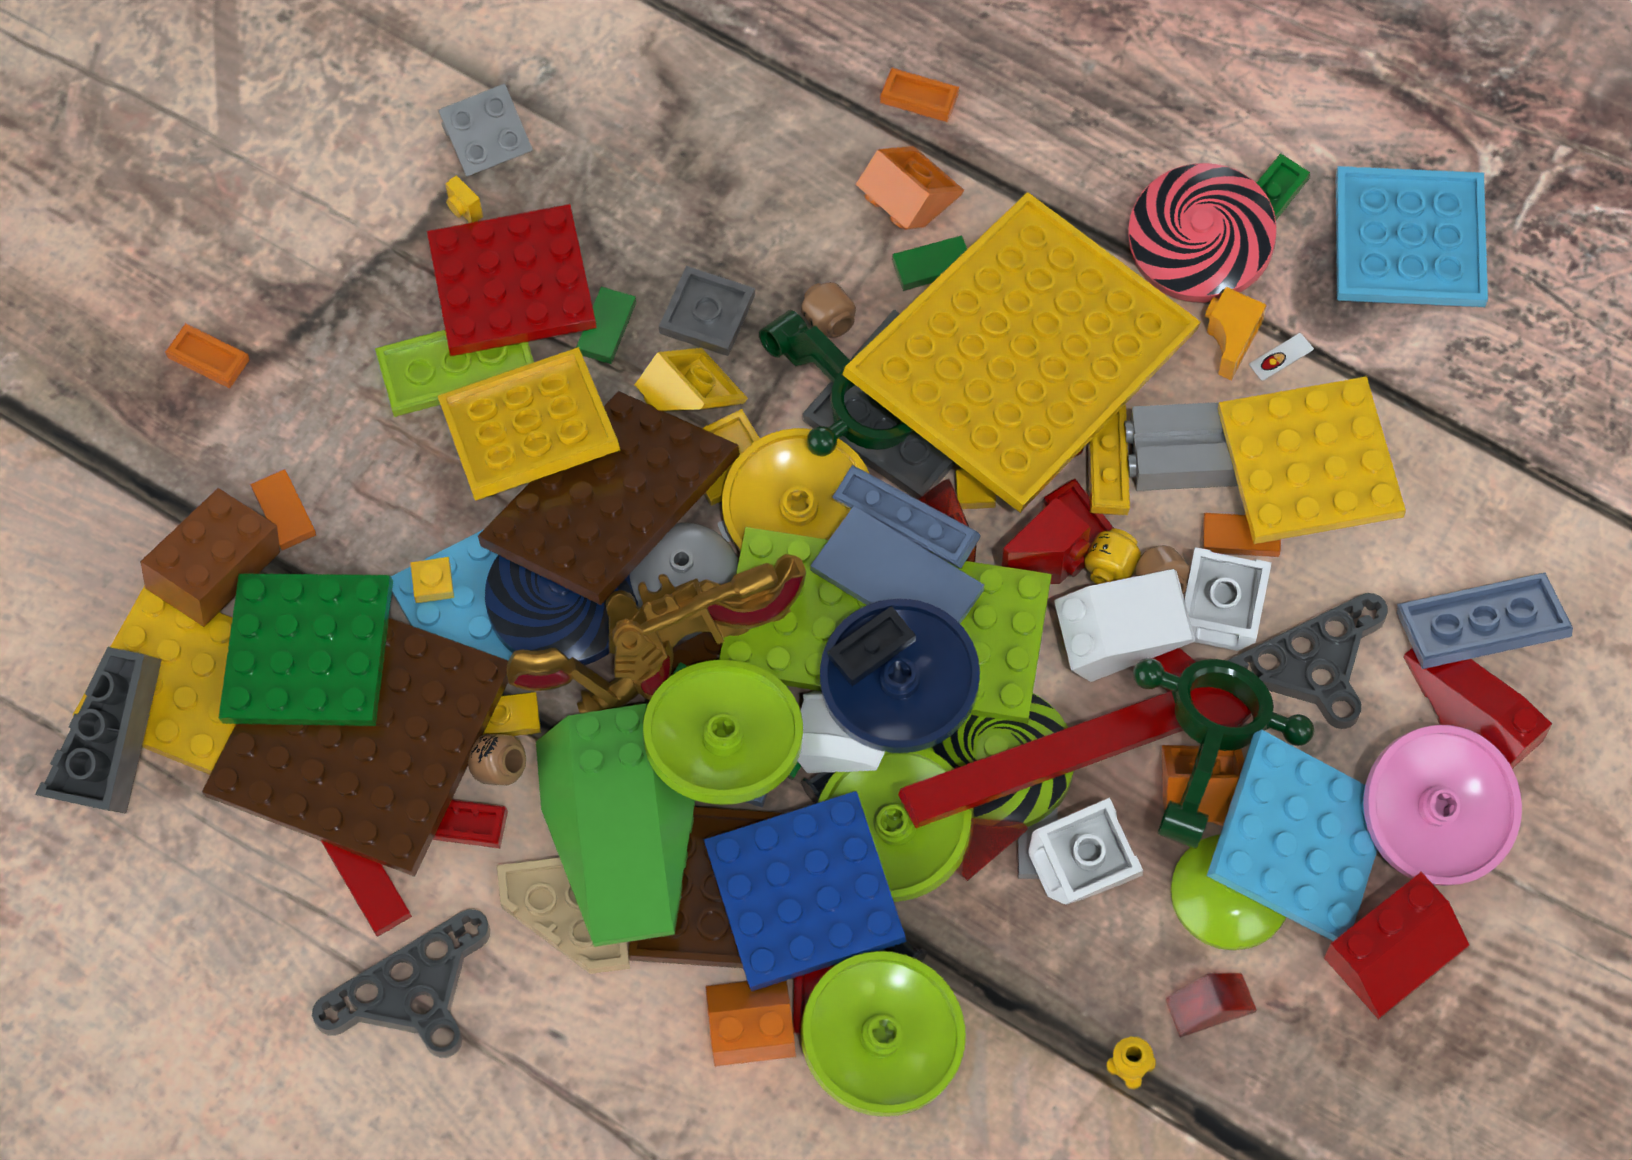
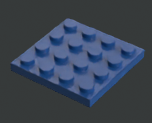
[704,791,906,992]

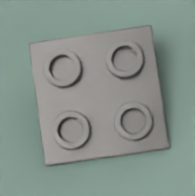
[438,84,533,177]

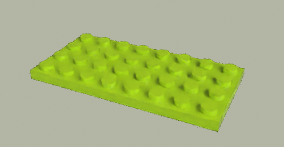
[719,527,1052,724]

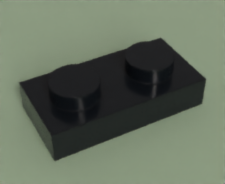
[828,606,916,686]

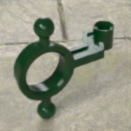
[759,310,914,457]
[1133,658,1314,849]

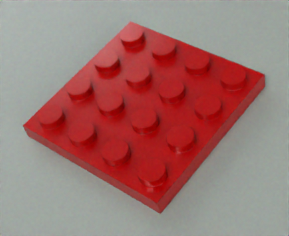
[427,204,597,356]

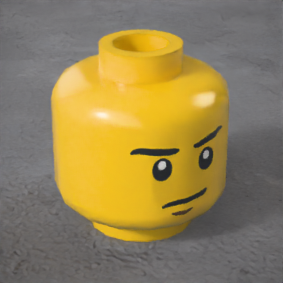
[1084,528,1141,584]

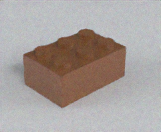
[140,488,280,627]

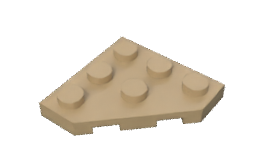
[497,857,630,974]

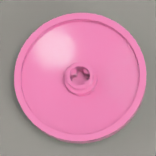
[1363,725,1522,886]

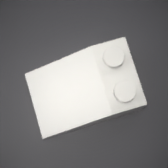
[1054,569,1195,682]

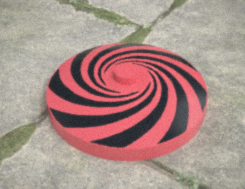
[1129,163,1276,303]

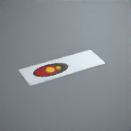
[1249,333,1314,381]

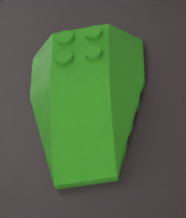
[536,703,696,947]

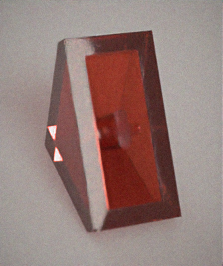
[961,818,1029,881]
[1165,973,1257,1037]

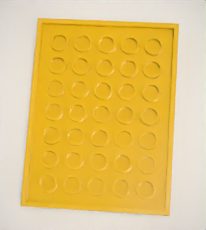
[843,192,1201,513]

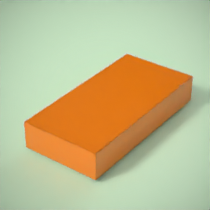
[880,67,959,122]
[165,323,250,389]
[250,469,316,551]
[1202,513,1281,557]

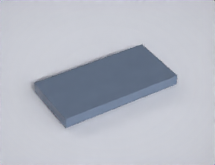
[810,506,984,624]
[1397,572,1573,669]

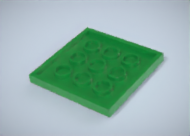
[218,574,393,726]

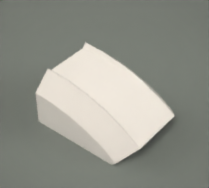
[1184,547,1272,651]
[798,691,885,773]
[1028,798,1143,905]

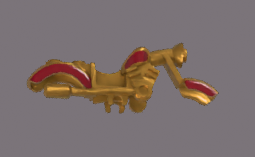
[507,554,806,714]

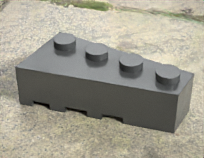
[35,647,162,813]

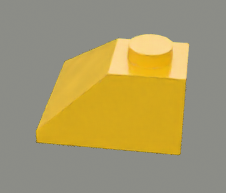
[635,348,748,411]

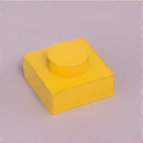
[445,175,483,223]
[410,557,454,603]

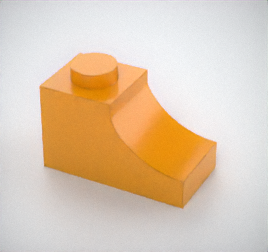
[1205,287,1267,381]

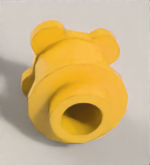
[1106,1036,1156,1089]

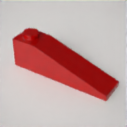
[1403,648,1552,769]

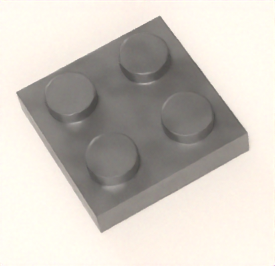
[659,266,755,356]

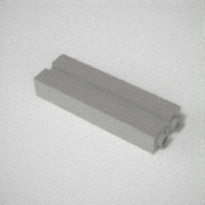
[1124,402,1238,491]

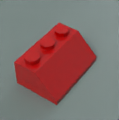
[1324,871,1470,1020]

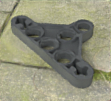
[1227,593,1388,729]
[312,909,490,1058]

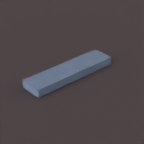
[832,465,981,569]

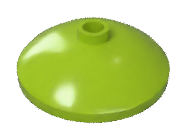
[1171,834,1286,950]

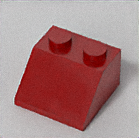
[1002,497,1091,584]

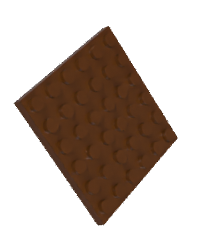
[202,618,509,877]

